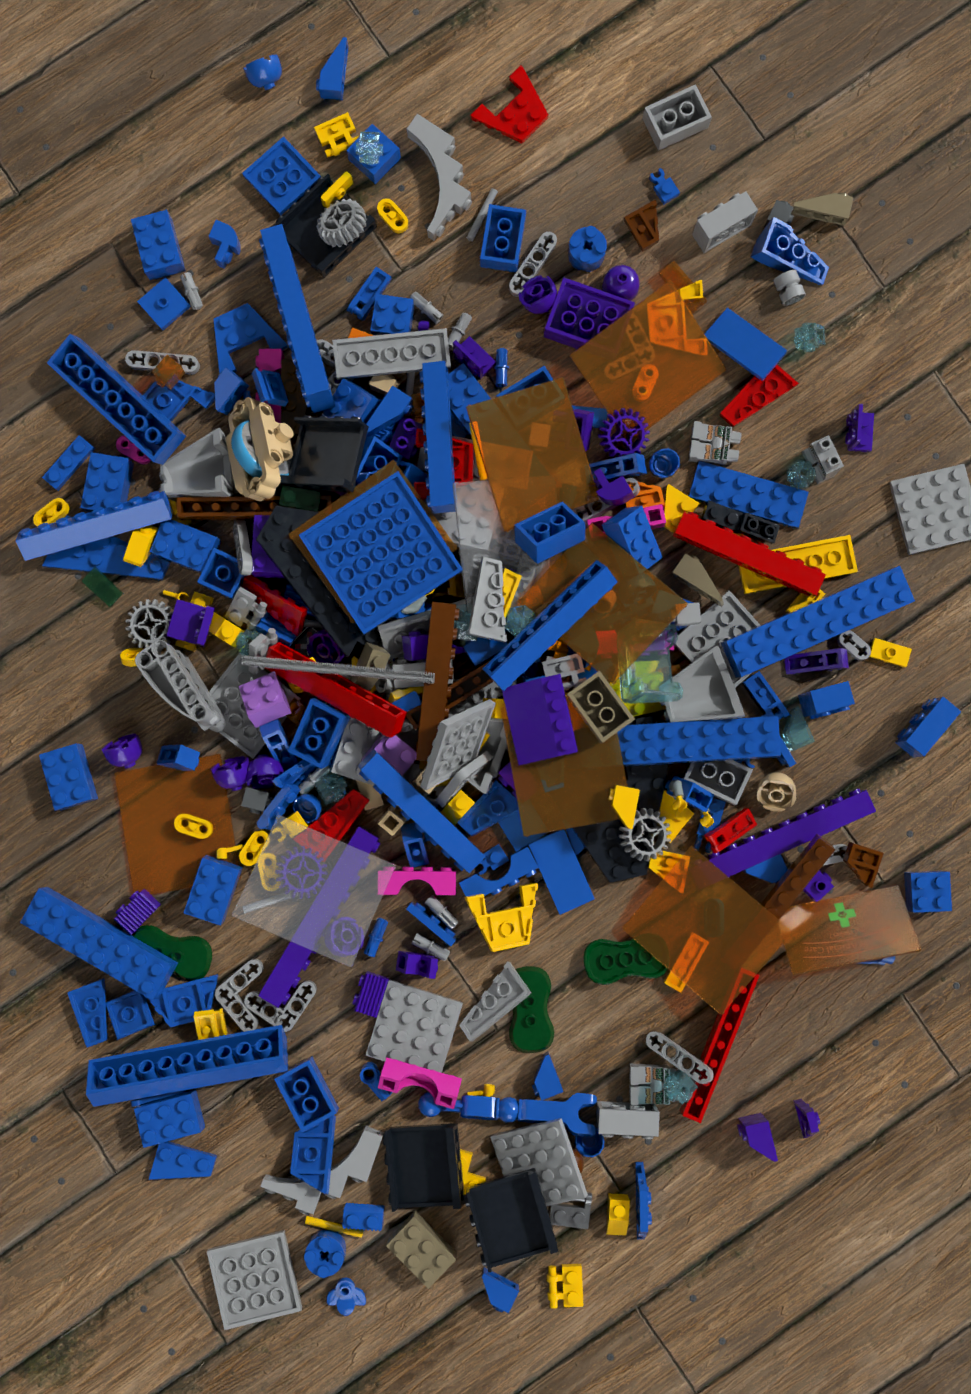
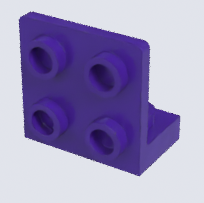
[453,336,496,380]
[845,404,874,452]
[167,600,215,647]

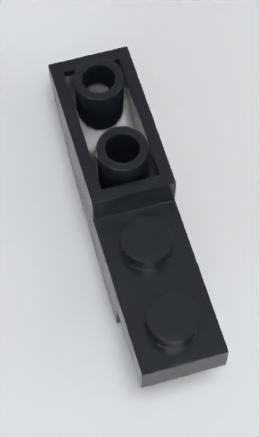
[701,500,780,544]

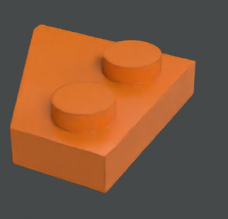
[625,481,665,508]

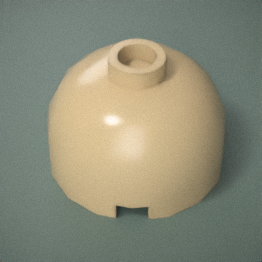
[757,772,796,811]

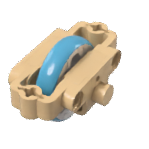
[226,397,293,501]

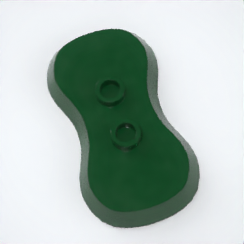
[132,925,212,981]
[584,933,670,985]
[509,966,554,1053]

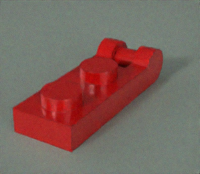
[704,808,757,853]

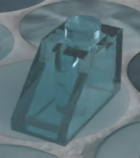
[782,706,815,751]

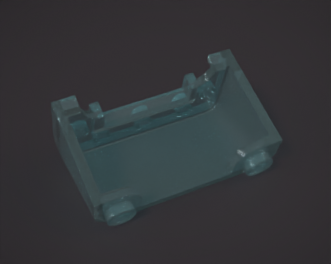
[617,619,683,704]

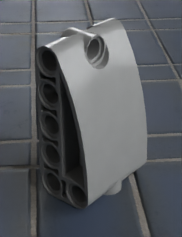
[135,640,226,732]

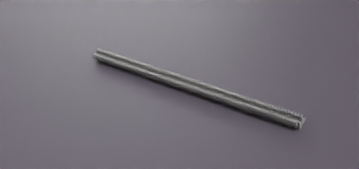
[241,655,435,684]

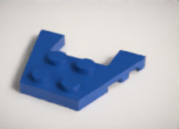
[214,303,288,373]
[143,374,215,422]

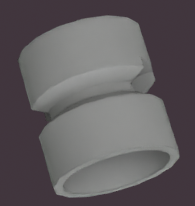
[773,270,806,306]

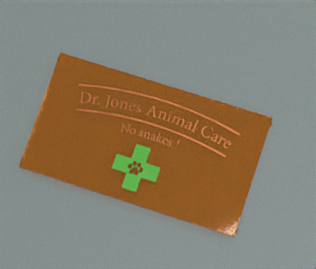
[777,886,921,975]

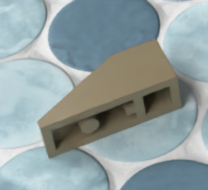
[791,193,854,226]
[672,554,724,607]
[350,642,390,691]

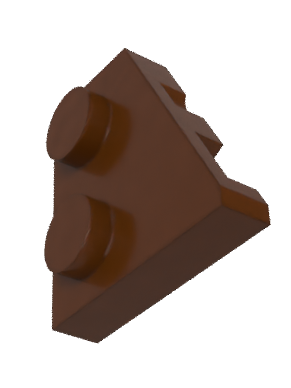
[624,200,659,251]
[843,842,884,888]

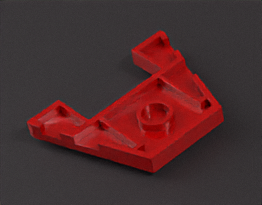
[470,65,549,144]
[414,429,474,501]

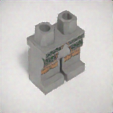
[688,421,742,465]
[802,435,844,484]
[629,1063,681,1105]

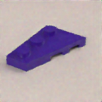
[793,1099,820,1139]

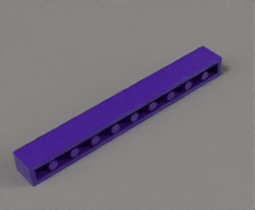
[688,788,876,890]
[258,826,381,1008]

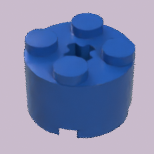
[568,226,607,272]
[304,1230,346,1278]

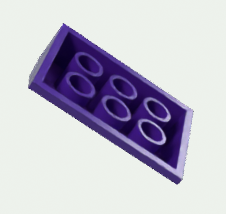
[544,278,635,361]
[502,674,578,765]

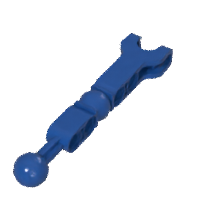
[418,1092,597,1137]

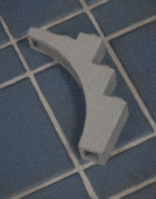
[407,114,472,241]
[260,1126,384,1215]

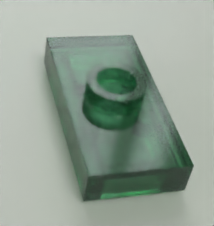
[82,567,124,607]

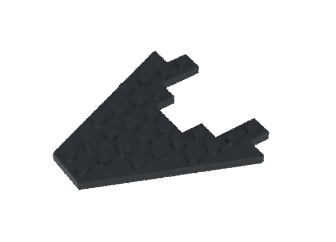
[256,506,381,658]
[528,715,669,883]

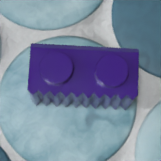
[114,889,161,935]
[352,971,389,1018]

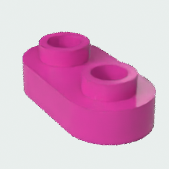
[116,435,151,464]

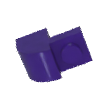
[594,468,635,506]
[396,951,438,979]

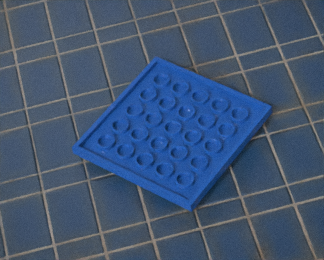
[299,471,463,635]

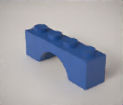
[459,846,539,899]

